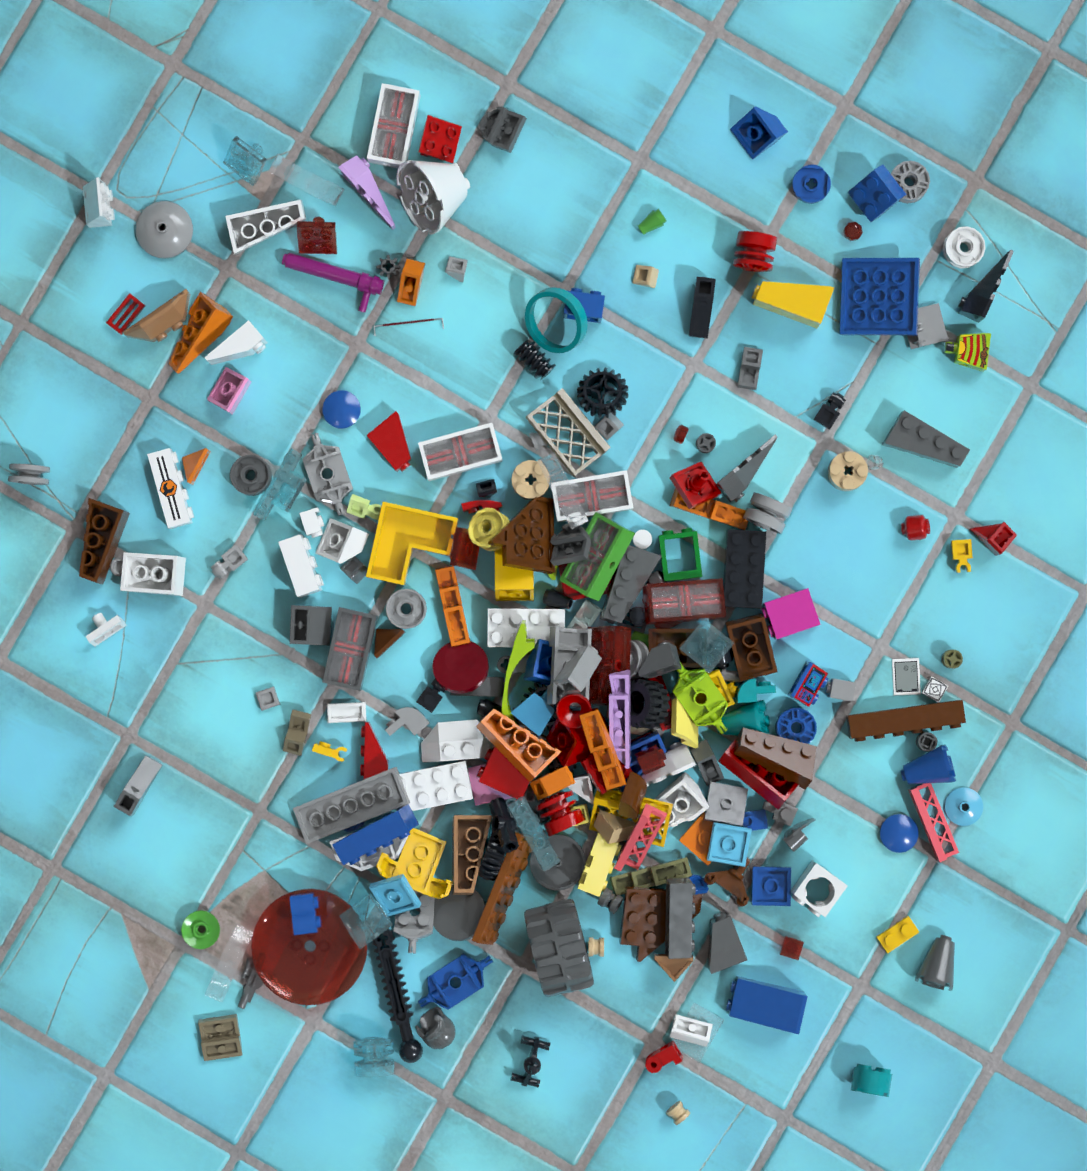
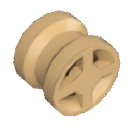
[588,937,604,957]
[666,1101,690,1125]

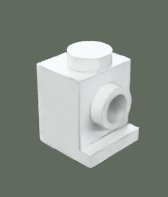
[299,507,324,538]

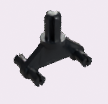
[510,1036,551,1088]

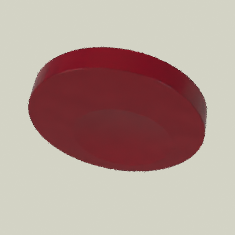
[433,641,489,694]

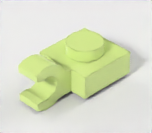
[347,494,382,520]

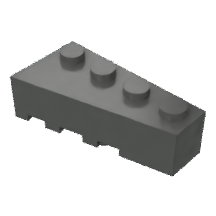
[882,410,970,468]

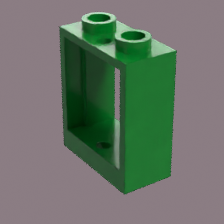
[658,528,702,581]

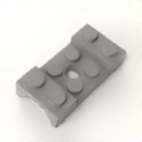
[547,626,592,707]

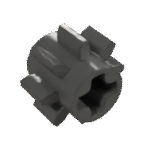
[376,255,401,280]

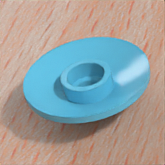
[944,787,983,826]

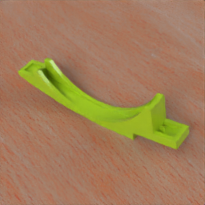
[502,620,535,725]

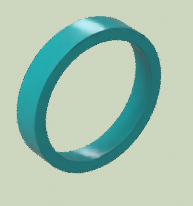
[525,287,588,353]

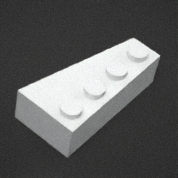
[225,200,306,254]

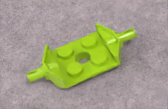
[672,662,728,734]

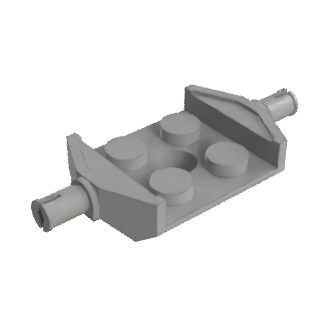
[302,433,353,516]
[393,891,435,954]

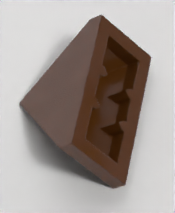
[374,629,406,658]

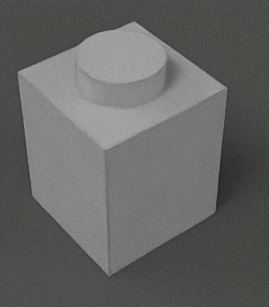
[826,678,856,701]

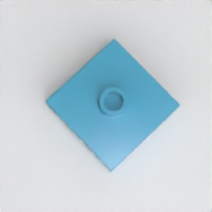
[706,822,752,867]
[369,874,421,917]

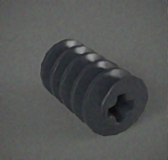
[514,339,556,381]

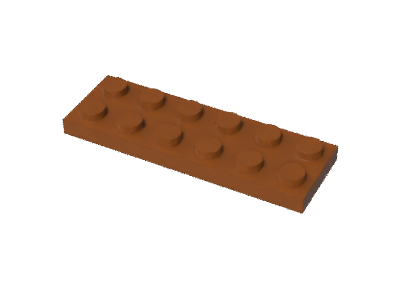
[472,832,535,945]

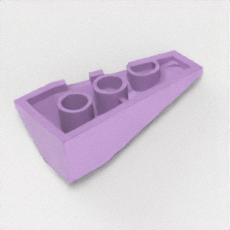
[338,156,396,230]

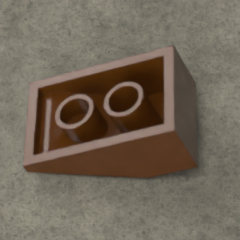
[725,613,778,681]
[649,629,707,667]

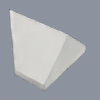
[567,774,594,804]

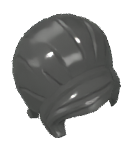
[415,1007,456,1049]

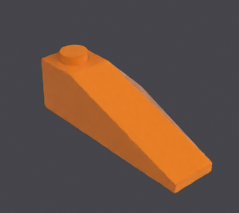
[169,292,233,374]

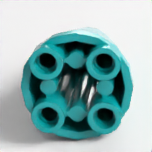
[717,700,770,736]

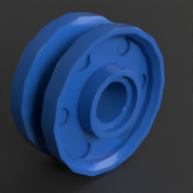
[775,708,817,744]

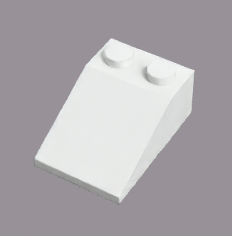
[205,320,268,365]
[120,552,186,596]

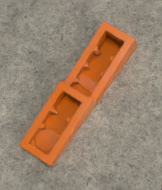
[669,488,748,530]

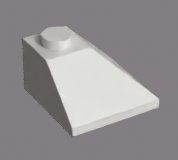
[316,518,369,564]

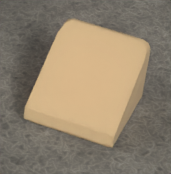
[632,265,659,288]

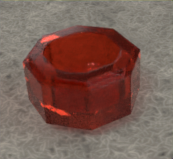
[843,222,863,241]
[673,425,689,444]

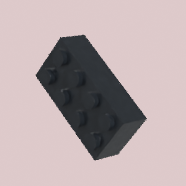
[722,529,766,609]

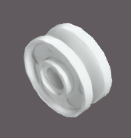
[943,227,985,269]

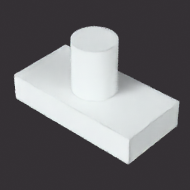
[85,613,127,647]

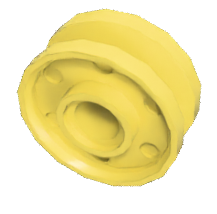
[468,508,510,551]

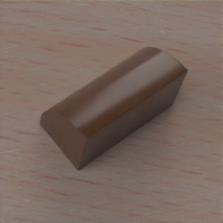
[618,771,647,820]

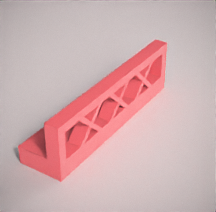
[908,783,959,862]
[614,804,667,872]

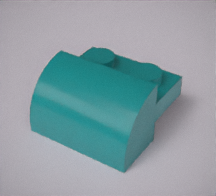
[735,678,776,703]

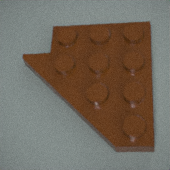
[488,496,555,574]
[619,887,702,962]

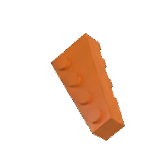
[476,709,562,782]

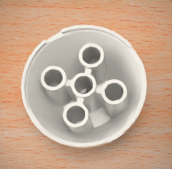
[396,160,470,235]

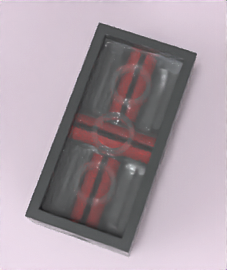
[322,607,378,691]

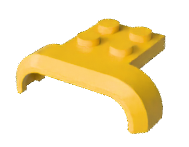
[376,828,453,899]

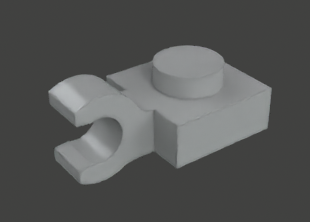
[762,801,798,826]

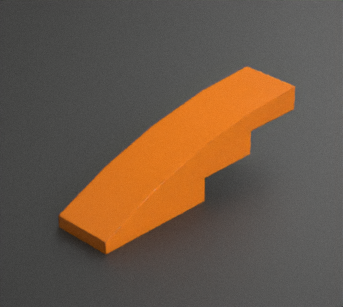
[435,565,470,647]
[580,710,627,790]

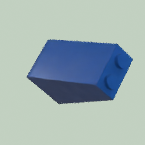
[726,976,808,1034]

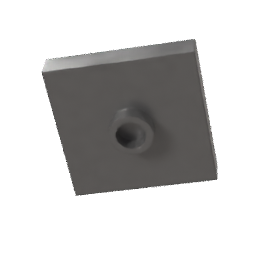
[704,782,748,827]

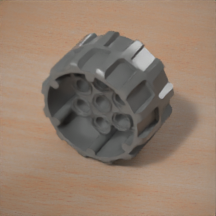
[524,899,594,997]

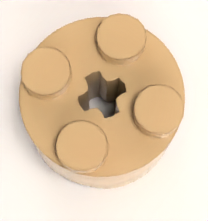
[828,451,868,491]
[512,460,550,500]

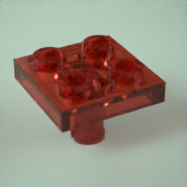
[297,217,338,254]

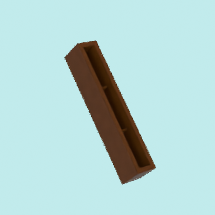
[846,700,966,742]

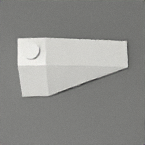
[631,772,709,831]

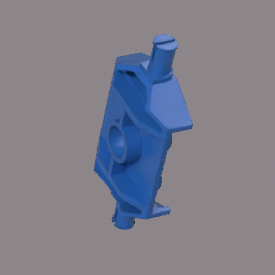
[418,953,493,1010]

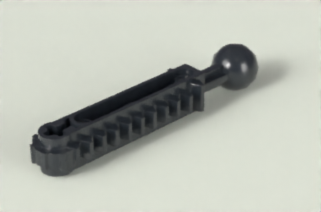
[371,926,423,1063]

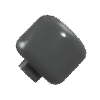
[646,571,667,592]

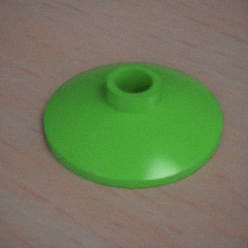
[181,910,220,949]

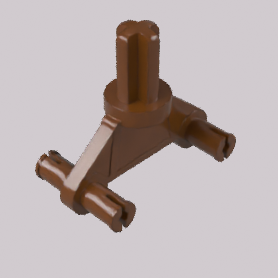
[704,857,750,907]

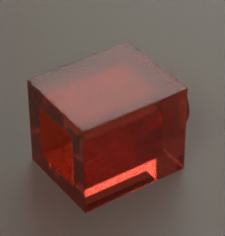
[635,745,667,775]

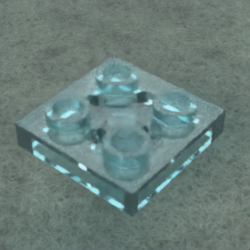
[223,136,267,186]

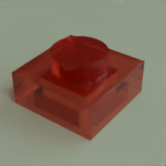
[779,936,804,960]

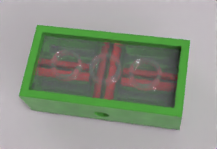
[559,512,635,601]

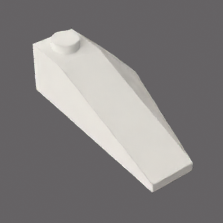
[641,741,696,787]

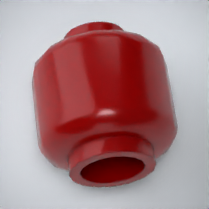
[901,515,930,541]

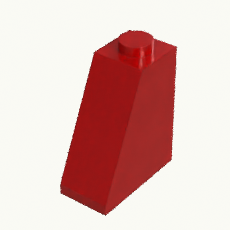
[367,411,412,472]

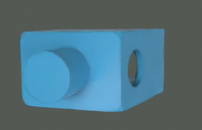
[511,690,555,736]

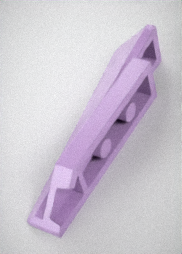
[609,670,630,769]

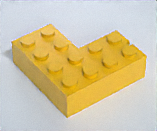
[366,502,459,586]

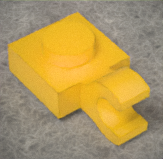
[312,741,348,762]

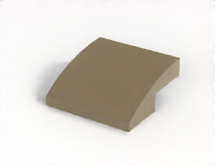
[198,1014,243,1061]

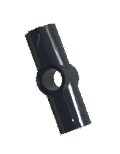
[489,797,519,853]

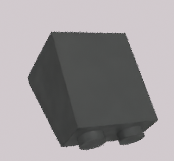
[708,911,747,974]

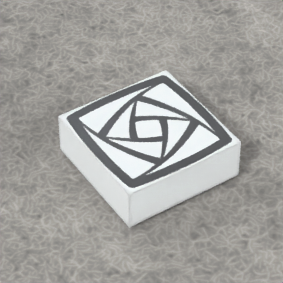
[922,676,948,703]

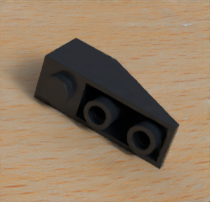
[689,277,716,339]

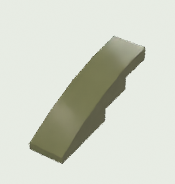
[610,857,692,895]

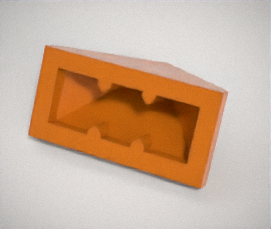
[182,448,211,485]

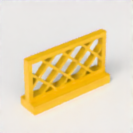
[589,790,673,847]

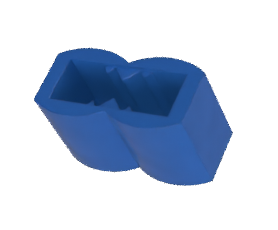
[290,892,321,935]

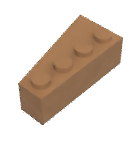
[452,815,492,895]

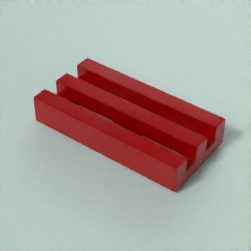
[106,293,145,335]

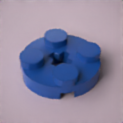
[792,165,831,204]

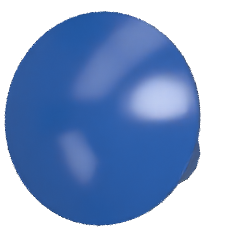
[322,390,361,429]
[880,814,919,853]

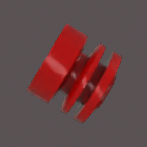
[733,231,777,272]
[536,790,585,837]

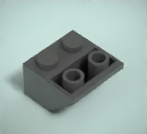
[290,605,332,646]

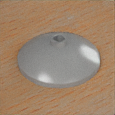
[136,201,193,259]

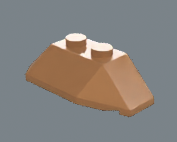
[123,289,191,342]

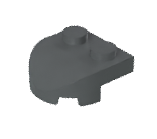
[480,107,527,153]
[550,523,591,566]

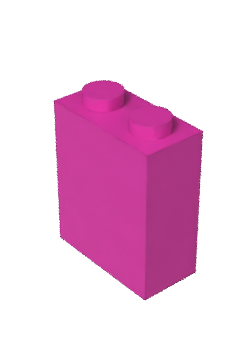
[761,588,821,640]

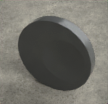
[530,834,586,891]
[433,887,486,941]

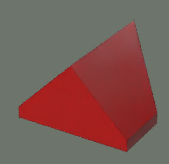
[969,522,1017,556]

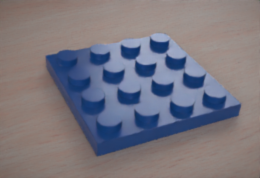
[840,258,920,336]

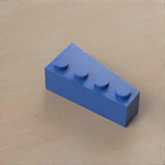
[332,804,419,865]

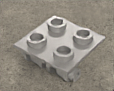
[907,303,948,349]

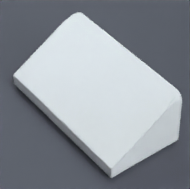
[670,1014,713,1047]

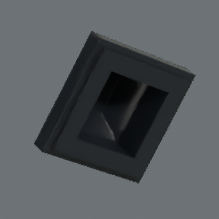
[476,479,497,498]

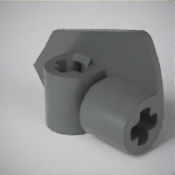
[783,818,815,852]

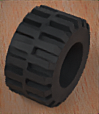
[630,679,670,729]

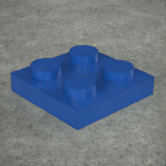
[751,866,791,906]

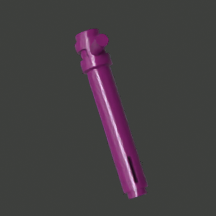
[282,253,384,313]

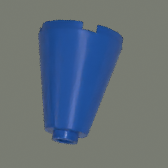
[901,744,956,784]

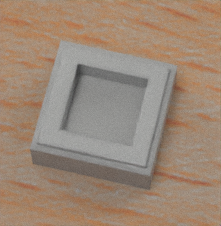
[256,686,280,711]

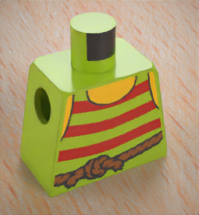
[944,333,991,372]

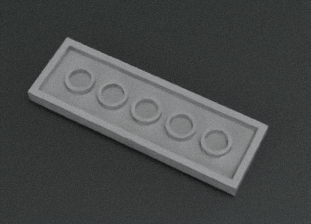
[293,767,410,844]

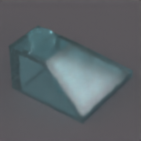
[339,893,393,949]

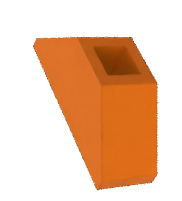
[530,765,576,800]

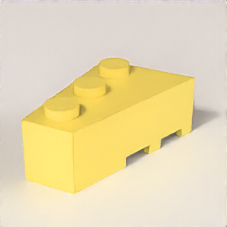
[577,832,622,897]

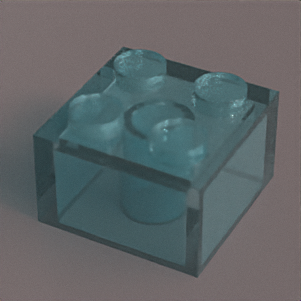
[680,619,734,673]

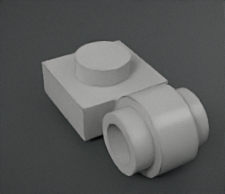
[211,544,248,580]

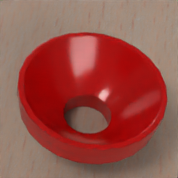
[556,693,592,728]

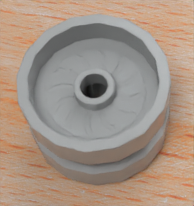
[743,492,792,534]

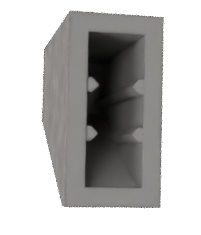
[553,645,602,694]

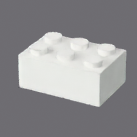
[278,534,324,598]

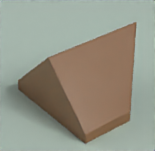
[654,954,694,982]

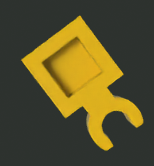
[951,539,973,573]

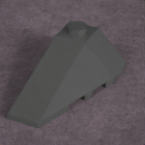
[716,434,778,502]

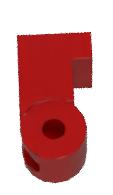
[645,1040,683,1073]

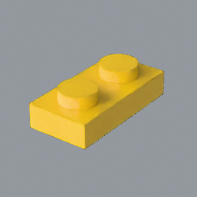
[876,916,919,953]

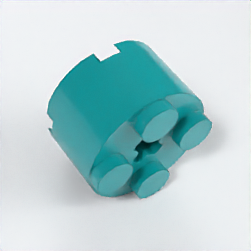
[851,1064,893,1097]

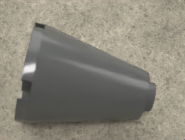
[915,935,955,991]

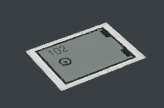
[892,658,921,696]

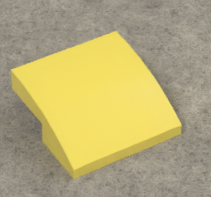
[671,698,698,749]

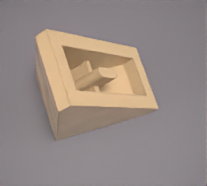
[594,810,636,844]

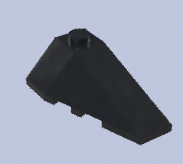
[957,250,1014,323]

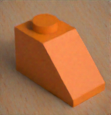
[397,259,425,306]

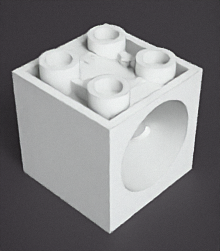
[791,860,848,917]

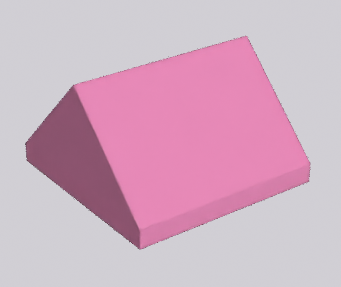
[207,367,251,415]

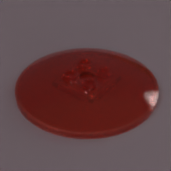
[251,889,368,1005]

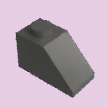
[639,642,681,680]
[689,739,724,786]

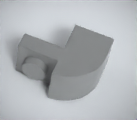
[385,707,430,736]

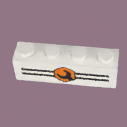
[147,448,194,529]

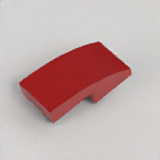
[461,500,502,514]

